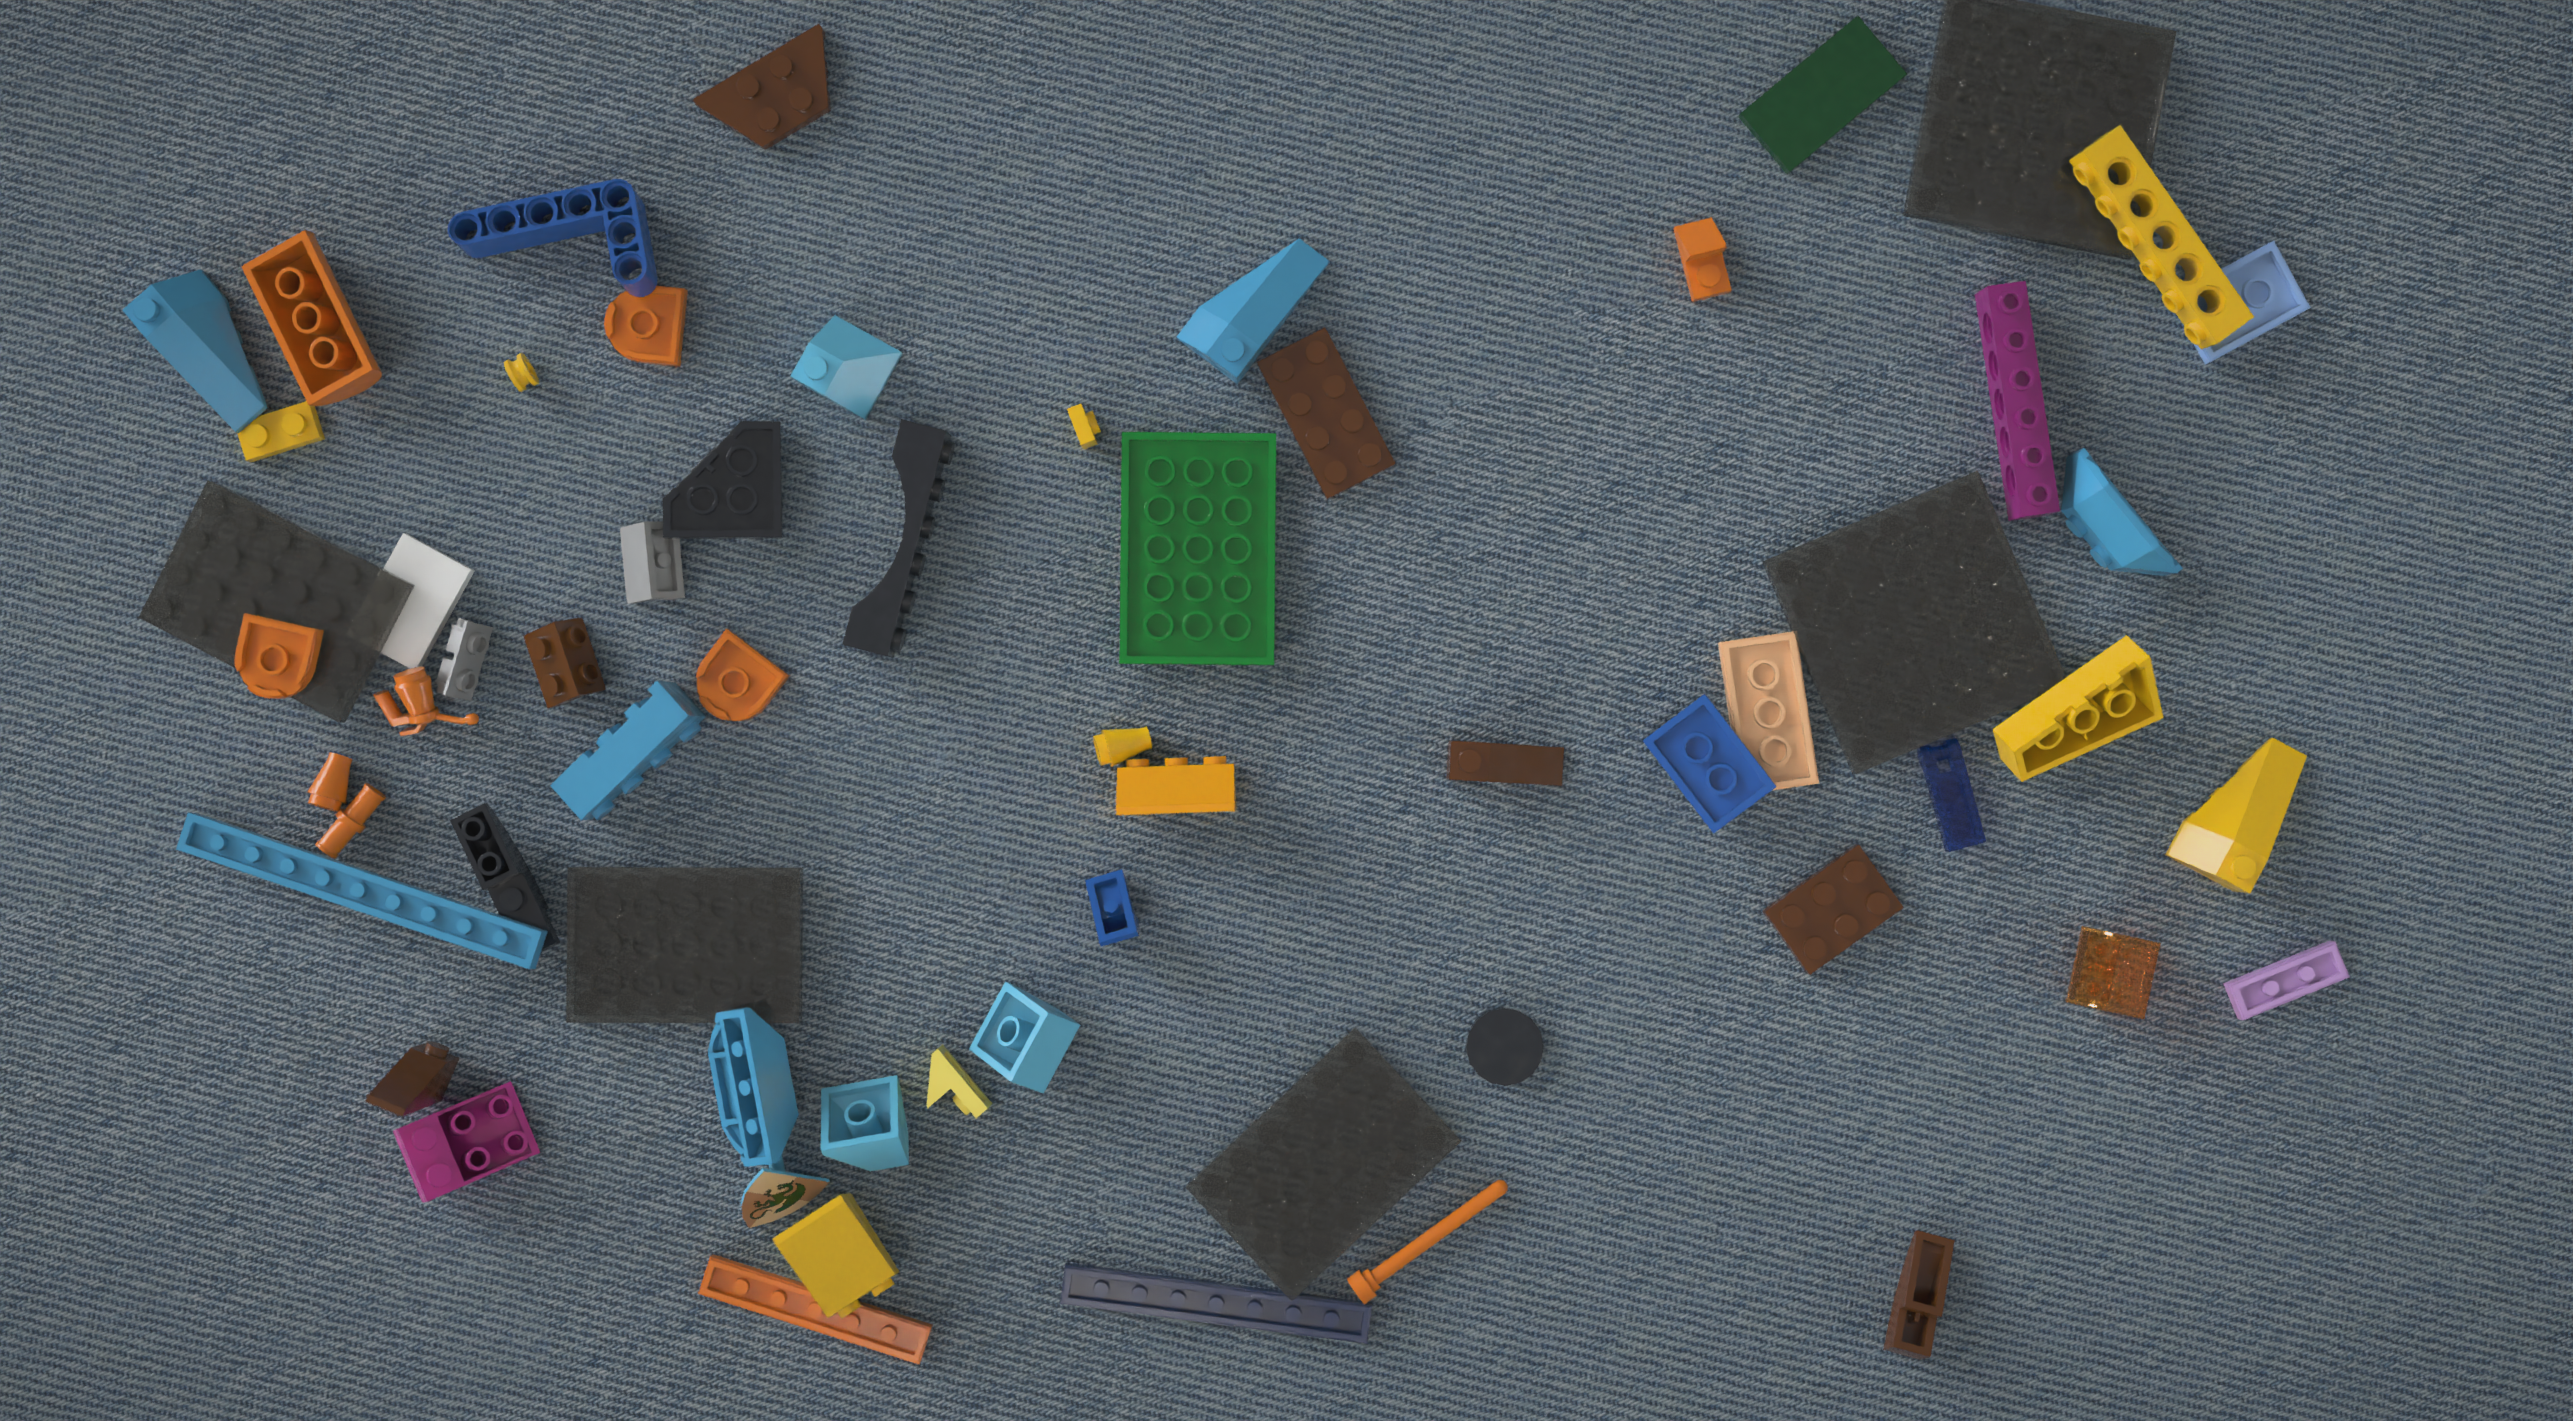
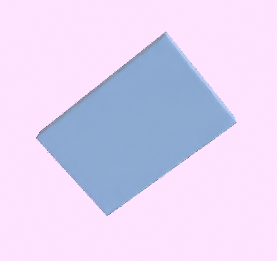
[2182,241,2311,364]

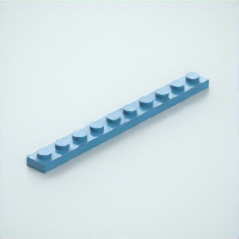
[176,812,548,969]

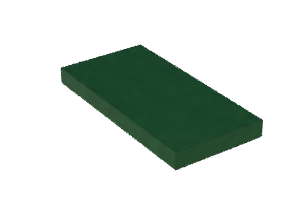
[1738,16,1907,175]

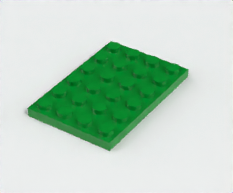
[1119,432,1276,666]

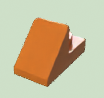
[1673,217,1732,302]

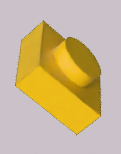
[1067,404,1101,450]

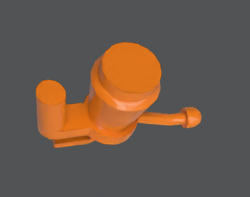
[373,666,479,736]

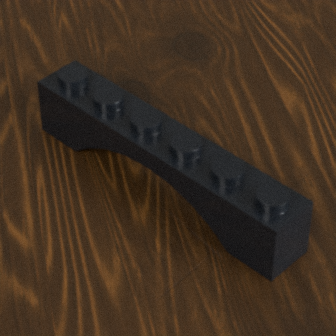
[842,419,955,658]

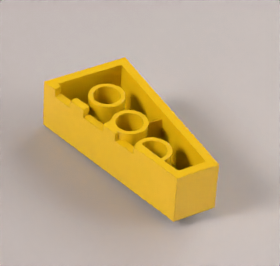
[1992,635,2163,782]

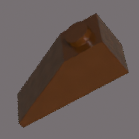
[1446,741,1564,786]
[365,1041,459,1117]

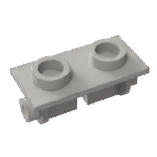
[435,618,493,701]

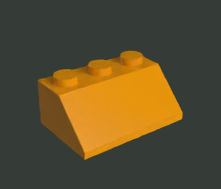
[1116,756,1236,815]

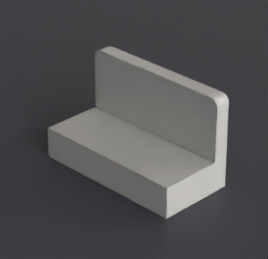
[620,521,685,604]

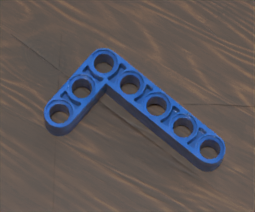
[448,179,657,297]

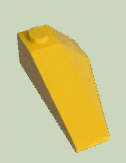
[2165,738,2307,894]

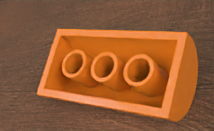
[241,230,382,406]

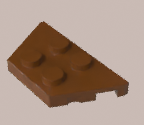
[692,24,831,150]

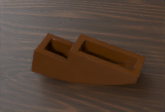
[1883,1230,1955,1360]

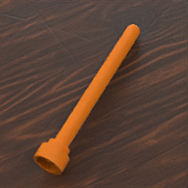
[1347,1180,1508,1305]

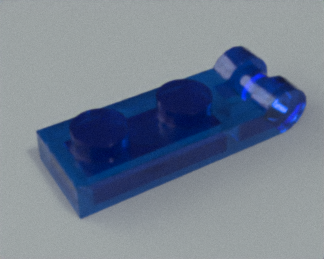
[1917,737,1986,852]

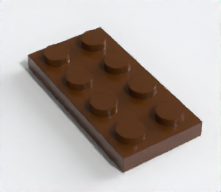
[1257,327,1396,500]

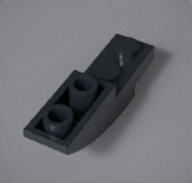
[450,803,560,952]

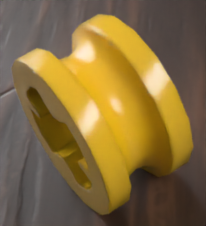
[503,352,539,392]

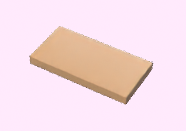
[1718,631,1819,790]

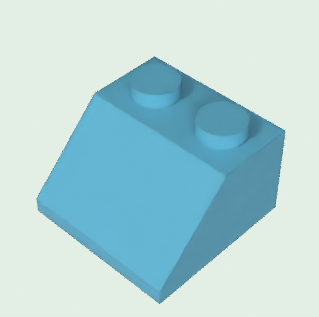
[969,981,1080,1093]

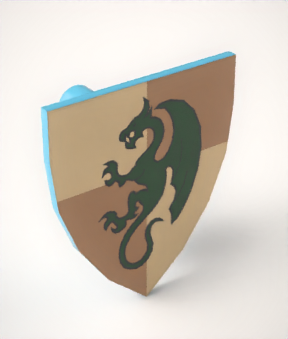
[741,1155,830,1228]

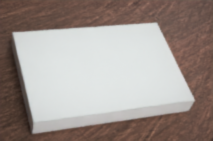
[348,533,475,669]

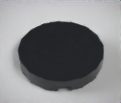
[1465,1007,1544,1086]

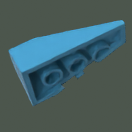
[1176,238,1330,384]
[122,270,268,433]

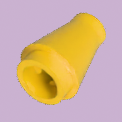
[1093,726,1152,767]

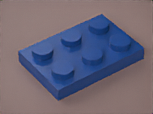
[1643,694,1777,833]

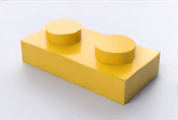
[237,401,325,462]

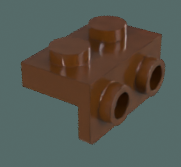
[524,618,606,708]

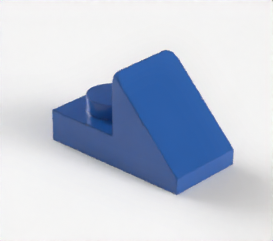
[1085,869,1140,947]

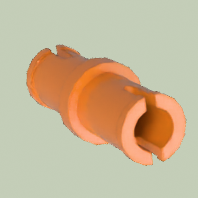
[315,783,386,859]

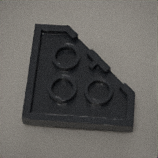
[662,421,783,539]

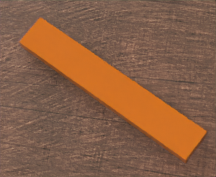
[698,1254,933,1364]

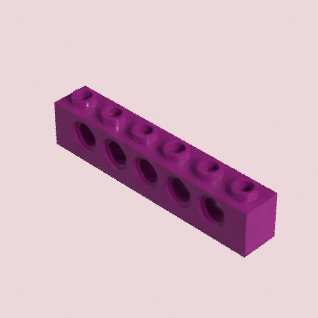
[1975,281,2060,521]

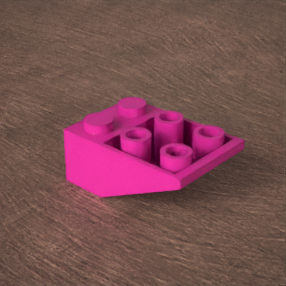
[393,1081,541,1203]

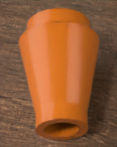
[307,752,353,812]

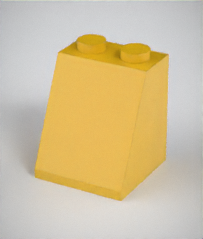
[772,1193,899,1319]

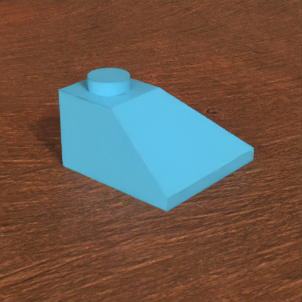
[790,315,903,420]
[821,1075,909,1171]

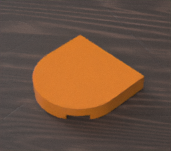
[604,286,688,367]
[235,613,324,699]
[696,629,790,721]

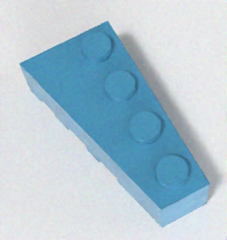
[550,680,706,821]

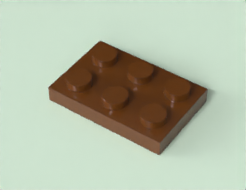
[1762,844,1904,975]

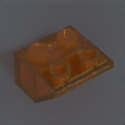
[2066,926,2161,1019]

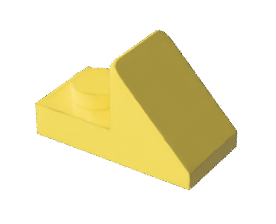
[927,1045,992,1118]

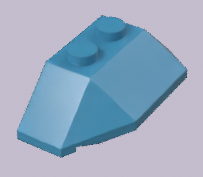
[2061,448,2183,576]
[708,1007,799,1167]

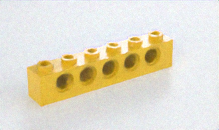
[2069,125,2254,349]

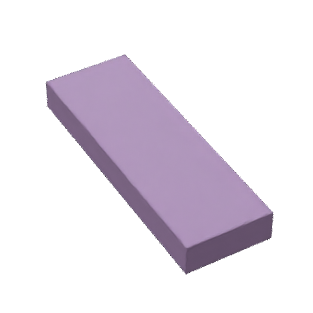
[2223,940,2350,1020]

